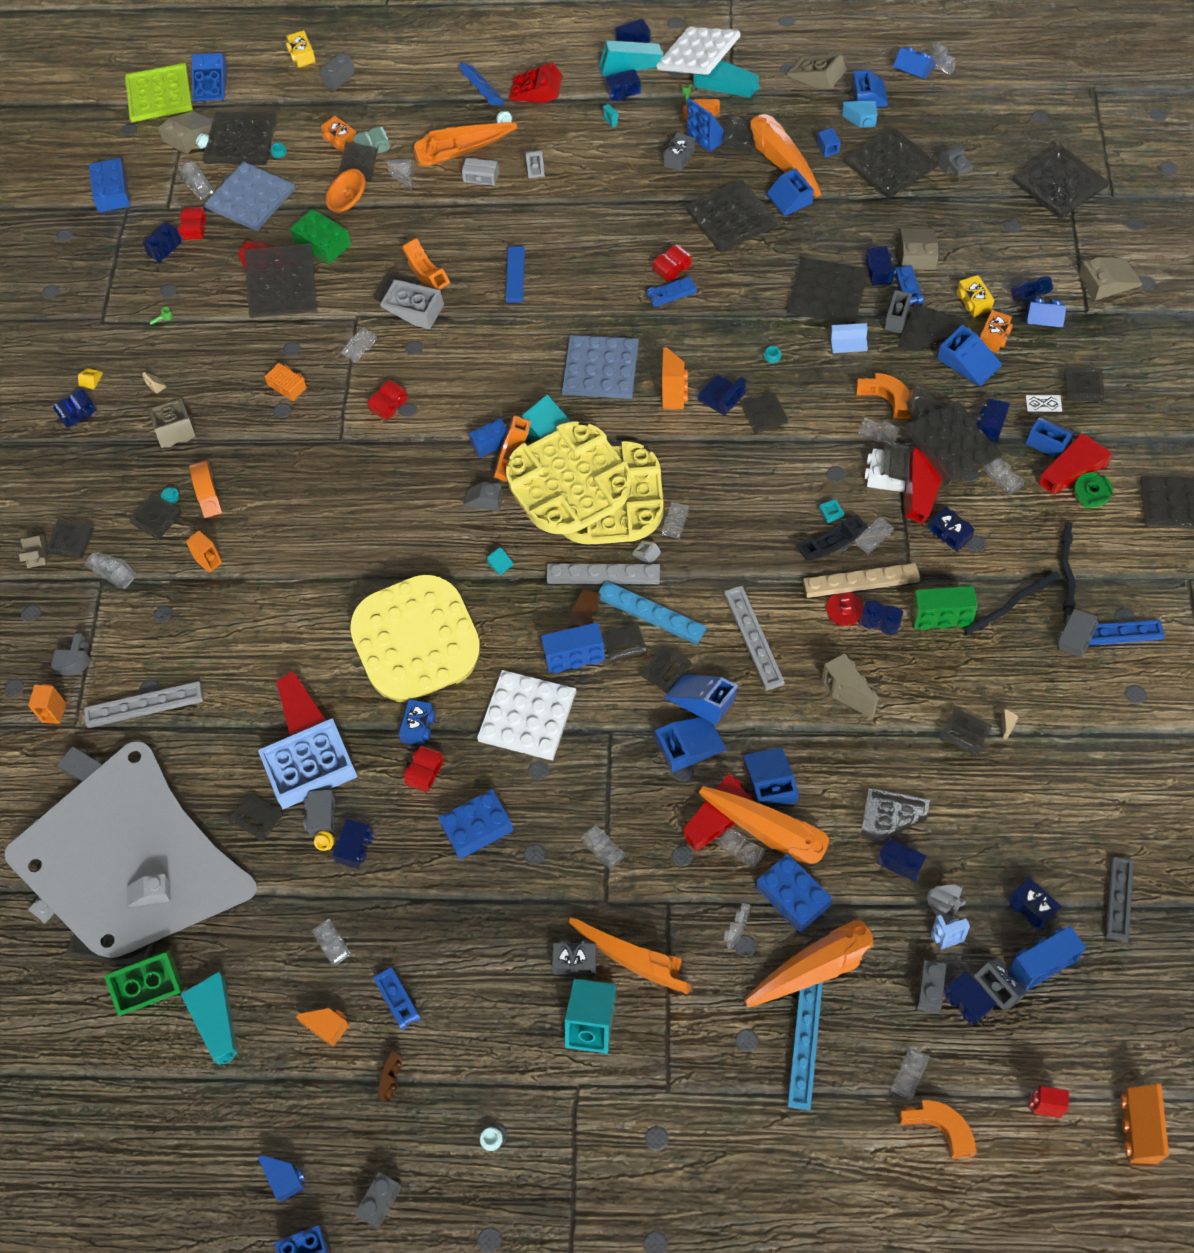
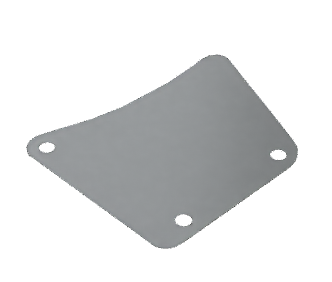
[5,742,257,958]

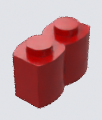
[178,207,206,240]
[653,244,692,282]
[367,380,408,421]
[403,746,445,793]
[1028,1085,1069,1118]

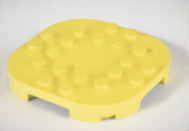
[506,422,631,534]
[563,441,664,544]
[351,575,480,703]

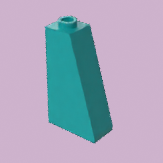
[599,40,663,76]
[694,60,760,98]
[181,972,238,1065]

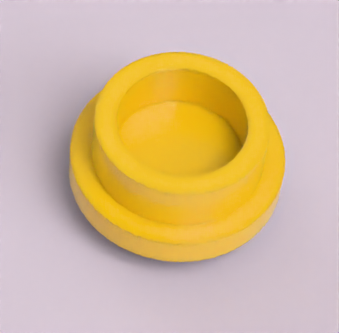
[314,830,334,851]

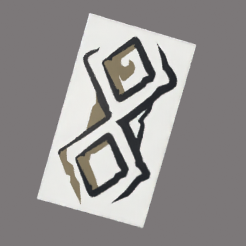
[1026,395,1062,412]

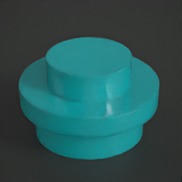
[271,143,287,158]
[764,346,781,363]
[161,487,179,505]

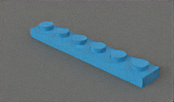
[598,581,706,645]
[788,982,823,1111]

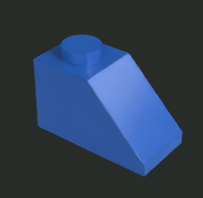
[258,1155,306,1202]

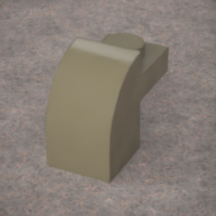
[19,535,48,568]

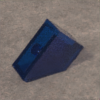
[615,18,651,43]

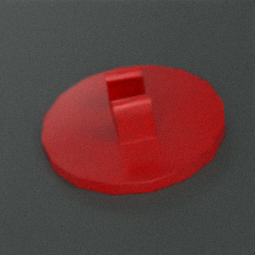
[826,592,864,626]

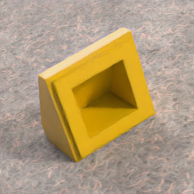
[78,368,103,389]

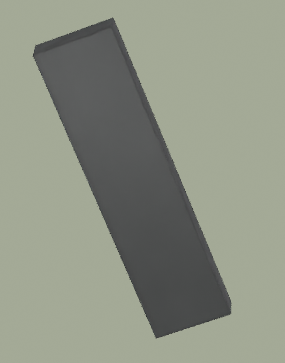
[1105,856,1134,942]

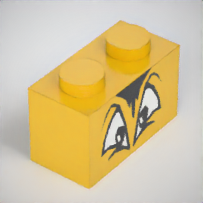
[286,30,316,67]
[957,275,994,317]

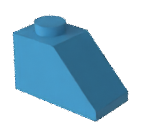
[842,101,877,127]

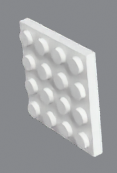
[656,27,741,75]
[477,670,576,761]

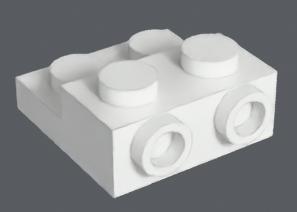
[865,449,907,492]

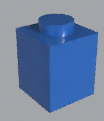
[817,128,841,158]

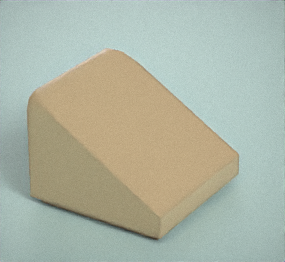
[142,372,166,394]
[1001,709,1018,740]

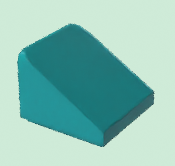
[487,547,514,576]

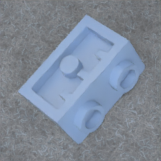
[931,914,970,950]

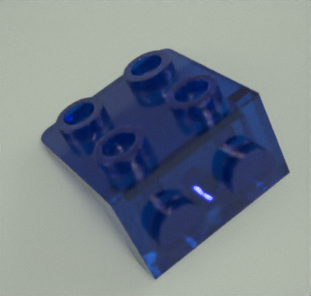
[698,375,747,416]

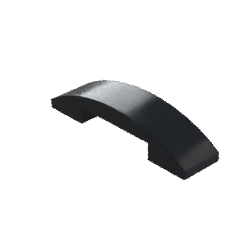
[796,514,868,560]

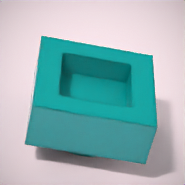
[603,104,618,128]
[819,499,844,523]

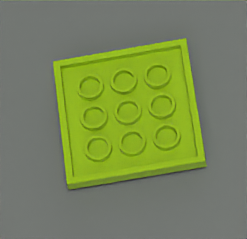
[125,63,193,122]

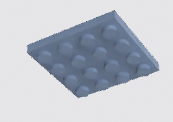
[205,161,296,231]
[562,335,639,399]

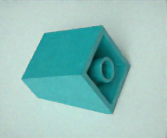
[520,395,571,443]
[565,979,617,1054]

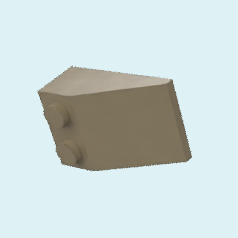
[787,53,847,90]
[158,111,218,154]
[900,228,938,270]
[1079,257,1142,300]
[148,398,196,448]

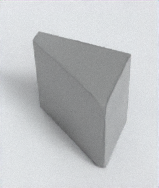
[632,540,661,564]

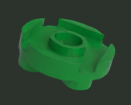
[1073,472,1113,508]

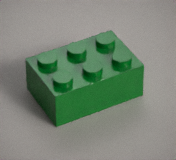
[290,209,351,264]
[911,586,978,630]
[104,950,184,1017]

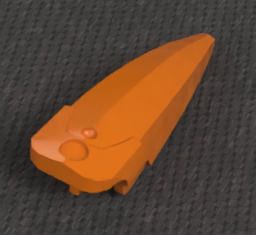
[750,114,821,197]
[413,123,517,167]
[698,786,829,864]
[569,918,692,994]
[744,920,873,1007]

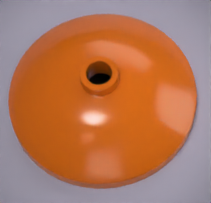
[326,169,365,213]

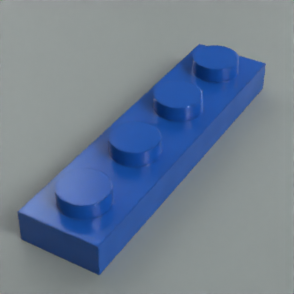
[459,62,505,106]

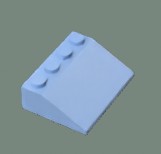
[258,718,357,809]

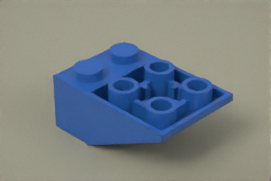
[192,53,227,101]
[687,98,724,152]
[937,325,1002,387]
[665,674,739,725]
[655,717,726,773]
[743,747,799,808]

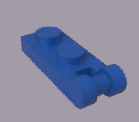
[895,265,923,306]
[646,276,697,307]
[373,967,421,1030]

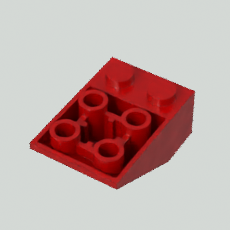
[509,62,563,102]

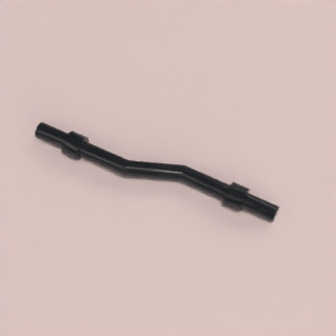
[1060,521,1076,623]
[963,571,1060,635]

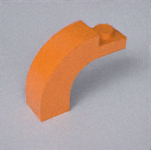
[401,238,450,290]
[856,373,913,419]
[494,416,531,482]
[190,459,223,518]
[898,1100,977,1159]

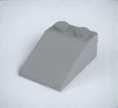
[380,280,444,329]

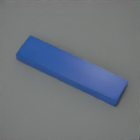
[506,246,525,303]
[1089,620,1165,645]

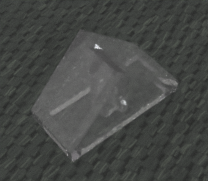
[386,160,414,190]

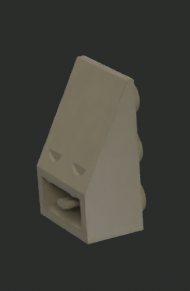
[822,653,878,718]

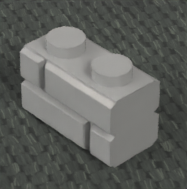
[462,158,499,186]

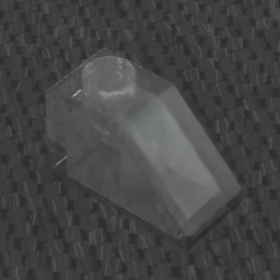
[178,160,214,199]

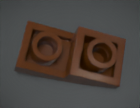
[568,589,601,627]
[378,1051,403,1103]

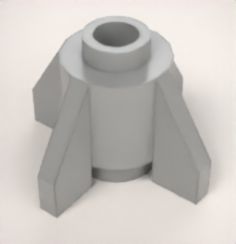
[927,884,966,925]

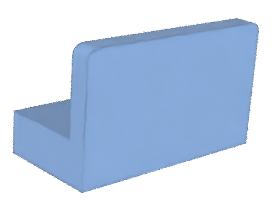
[830,323,868,353]

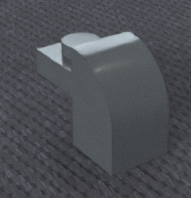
[938,146,973,176]
[51,633,91,676]

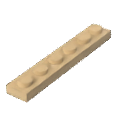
[803,563,920,598]

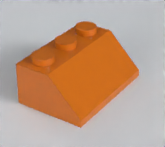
[662,347,688,409]
[1120,1084,1169,1164]

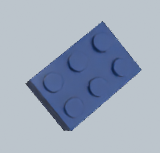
[89,158,131,212]
[541,623,605,673]
[438,789,513,860]
[756,853,832,933]
[1009,926,1086,991]

